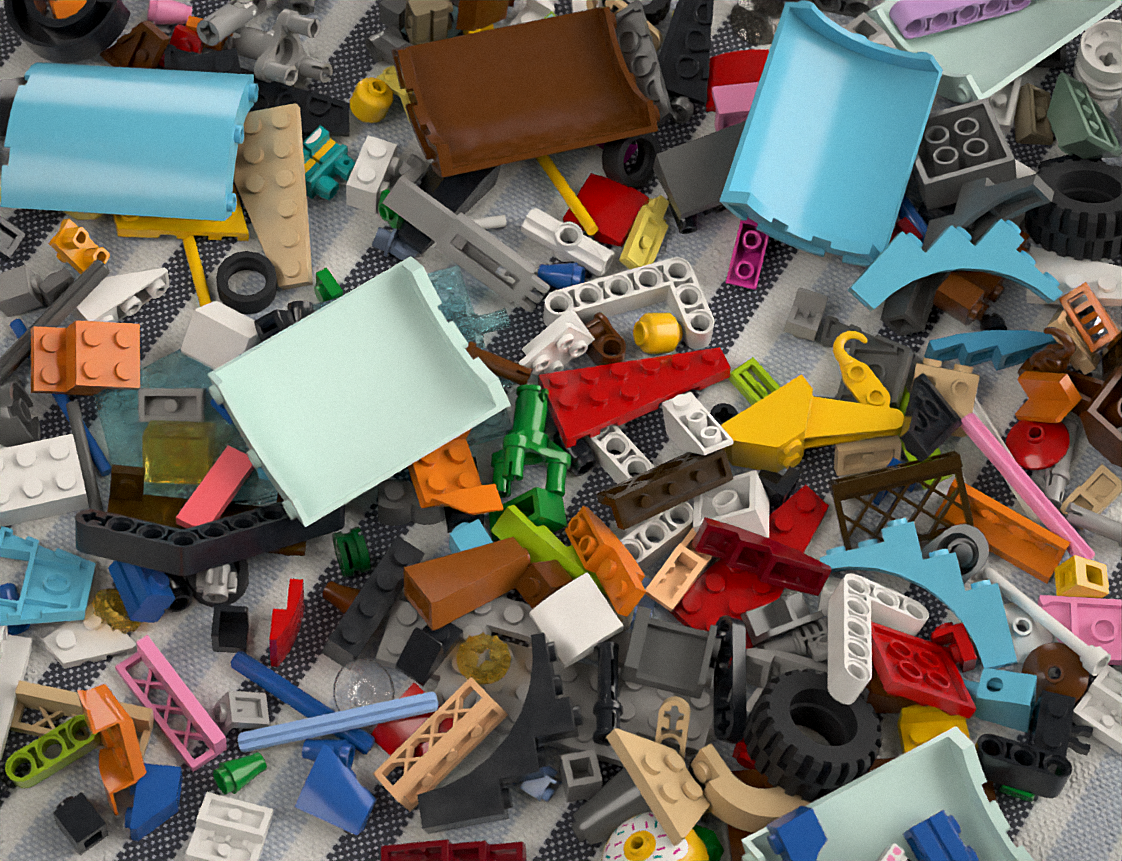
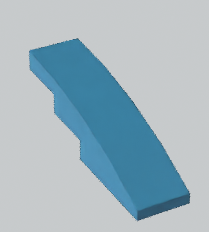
[924,330,1057,371]

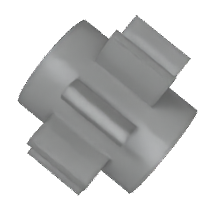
[196,564,237,603]

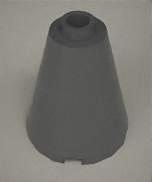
[570,767,652,845]

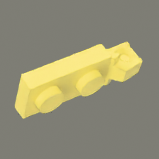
[619,195,669,270]

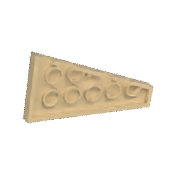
[234,103,313,290]

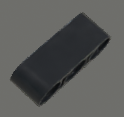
[975,734,1072,799]

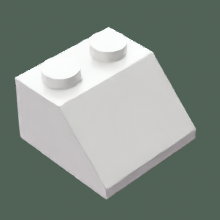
[693,470,769,538]

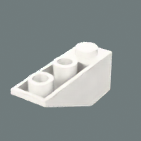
[70,268,170,323]
[662,392,734,455]

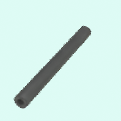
[66,401,104,511]

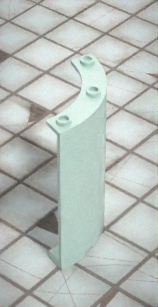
[865,0,1122,103]
[207,256,511,527]
[741,727,1034,861]

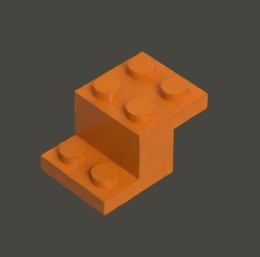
[31,320,140,396]

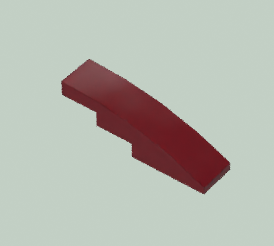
[692,517,832,596]
[381,839,526,861]

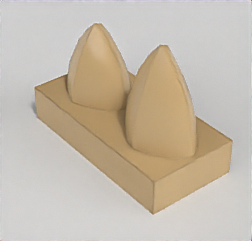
[834,435,902,476]

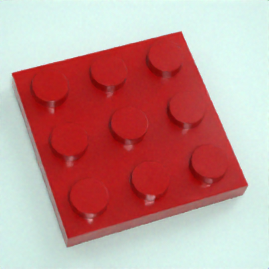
[871,621,976,719]

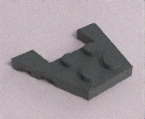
[814,316,913,409]

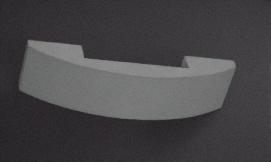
[746,648,869,703]

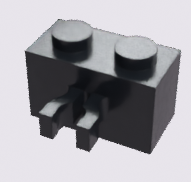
[1028,690,1094,757]

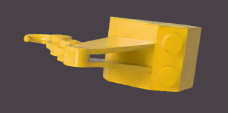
[721,331,904,473]

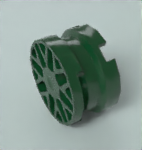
[332,526,371,578]

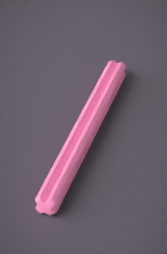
[960,413,1095,560]

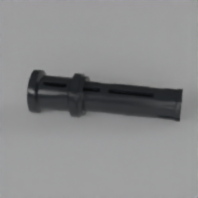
[593,641,624,746]

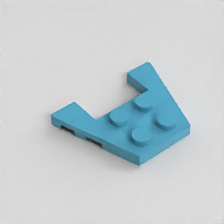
[0,526,96,626]

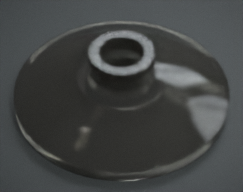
[730,0,784,45]

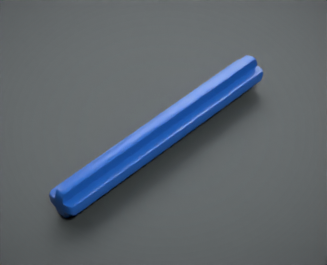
[230,651,375,754]

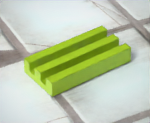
[728,357,780,405]

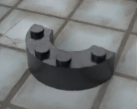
[3,0,131,63]

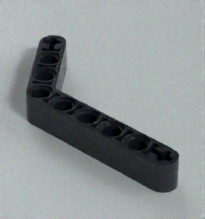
[75,501,345,576]

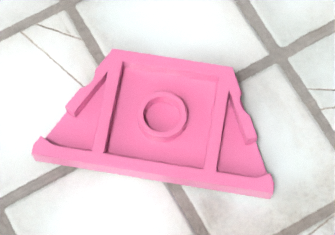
[1037,595,1122,666]

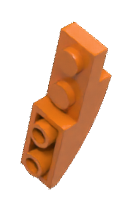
[565,506,646,617]

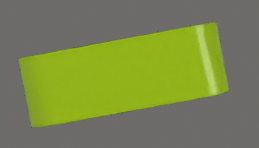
[5,715,101,788]

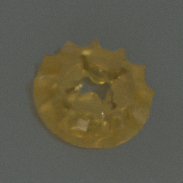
[91,589,142,634]
[456,632,511,685]

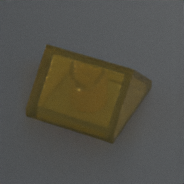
[142,420,217,484]

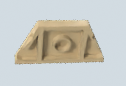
[1046,305,1101,375]
[606,728,710,846]

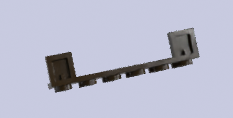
[107,464,306,556]

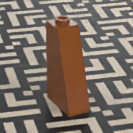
[403,537,531,631]

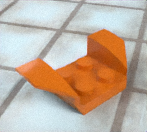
[407,428,504,515]
[77,684,146,816]

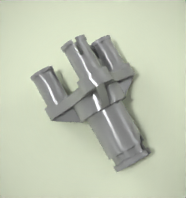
[227,9,333,86]

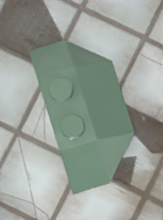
[1047,72,1122,159]

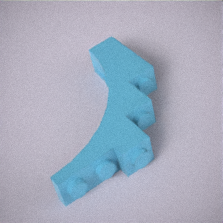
[847,219,1063,311]
[820,518,1018,669]

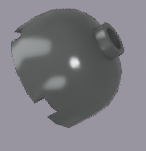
[0,381,41,448]

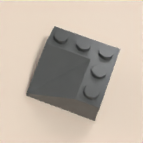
[911,98,1017,210]

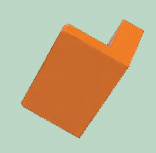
[1015,371,1082,423]

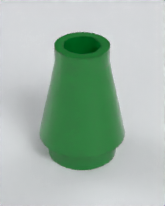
[213,752,267,795]

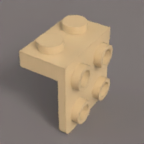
[910,358,980,437]

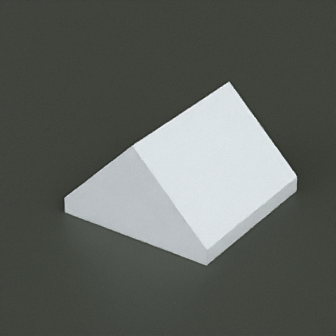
[181,301,262,370]

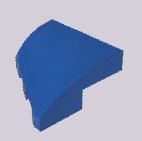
[295,743,376,835]

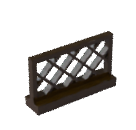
[828,451,974,551]

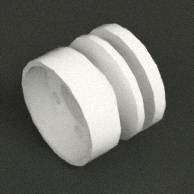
[1073,19,1122,100]

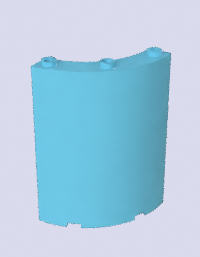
[720,0,943,267]
[0,62,258,221]

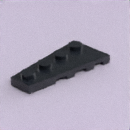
[658,0,714,107]

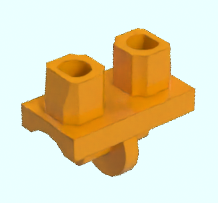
[49,218,110,274]

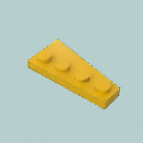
[112,185,249,241]

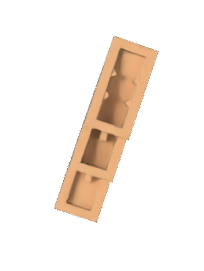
[645,528,714,612]

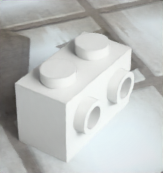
[346,135,401,214]

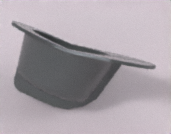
[921,524,989,583]

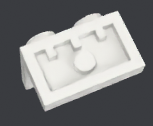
[519,308,595,376]

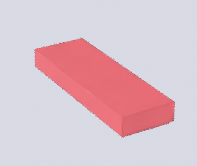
[176,445,254,528]

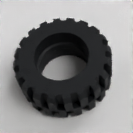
[1024,159,1122,261]
[744,669,883,802]

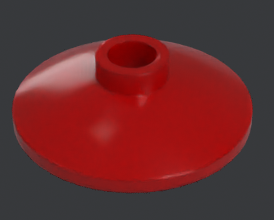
[1005,420,1070,470]

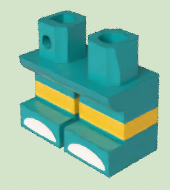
[303,126,356,201]

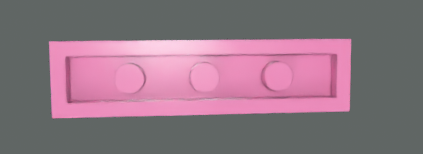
[115,635,227,772]

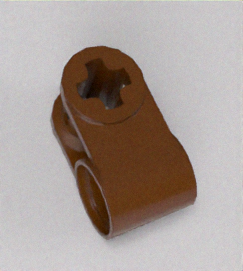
[584,312,626,366]

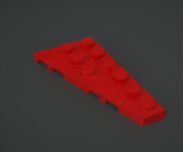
[538,347,731,449]
[668,484,829,669]

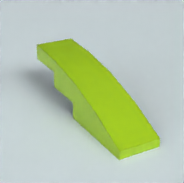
[491,505,606,594]

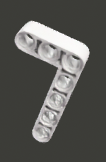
[543,257,714,350]
[584,424,694,571]
[828,573,929,704]

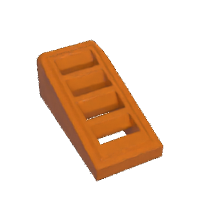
[1058,282,1120,353]

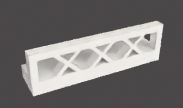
[0,626,32,761]

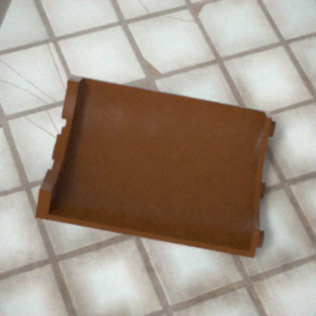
[391,7,660,178]

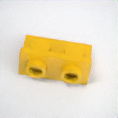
[897,704,970,755]

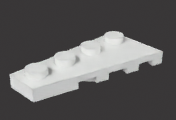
[1026,246,1122,306]

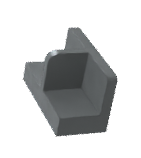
[741,592,824,646]

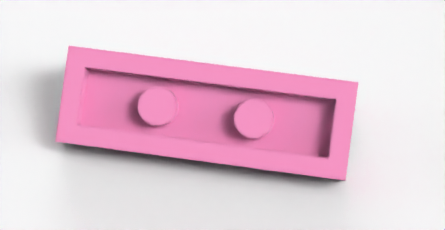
[712,82,759,131]

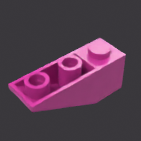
[725,217,769,290]

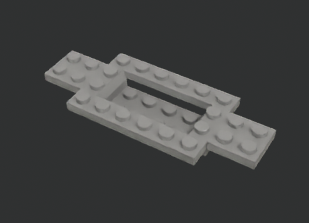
[376,596,714,767]

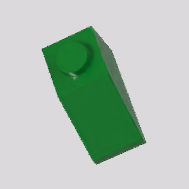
[488,487,567,542]

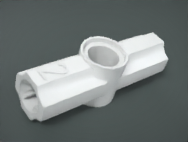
[521,208,615,277]

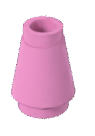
[147,0,192,25]

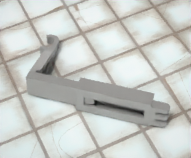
[383,154,550,313]

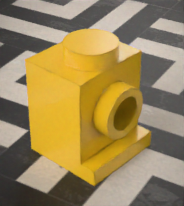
[1054,555,1109,598]

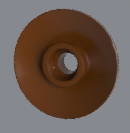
[1021,643,1089,703]

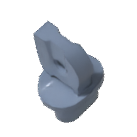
[372,227,418,260]

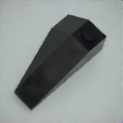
[397,160,501,255]

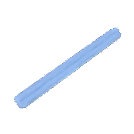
[238,692,439,752]

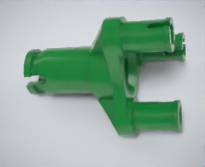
[491,385,571,498]

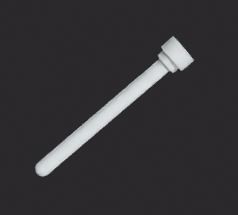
[982,568,1111,676]

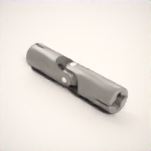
[197,0,279,46]

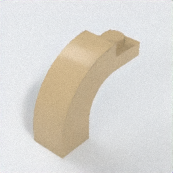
[691,743,810,833]

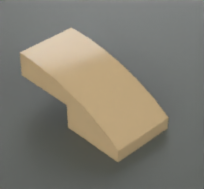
[1058,464,1122,531]

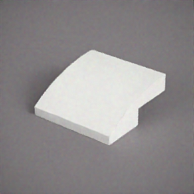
[529,572,623,668]
[1072,665,1122,755]
[185,792,273,861]

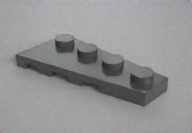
[615,0,674,127]

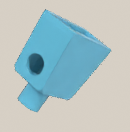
[962,668,1037,733]

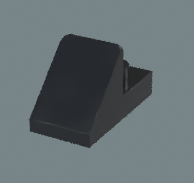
[395,622,463,686]

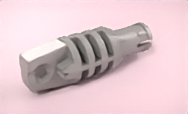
[760,617,828,657]

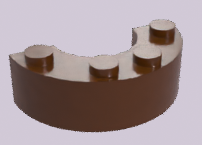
[933,229,1030,326]

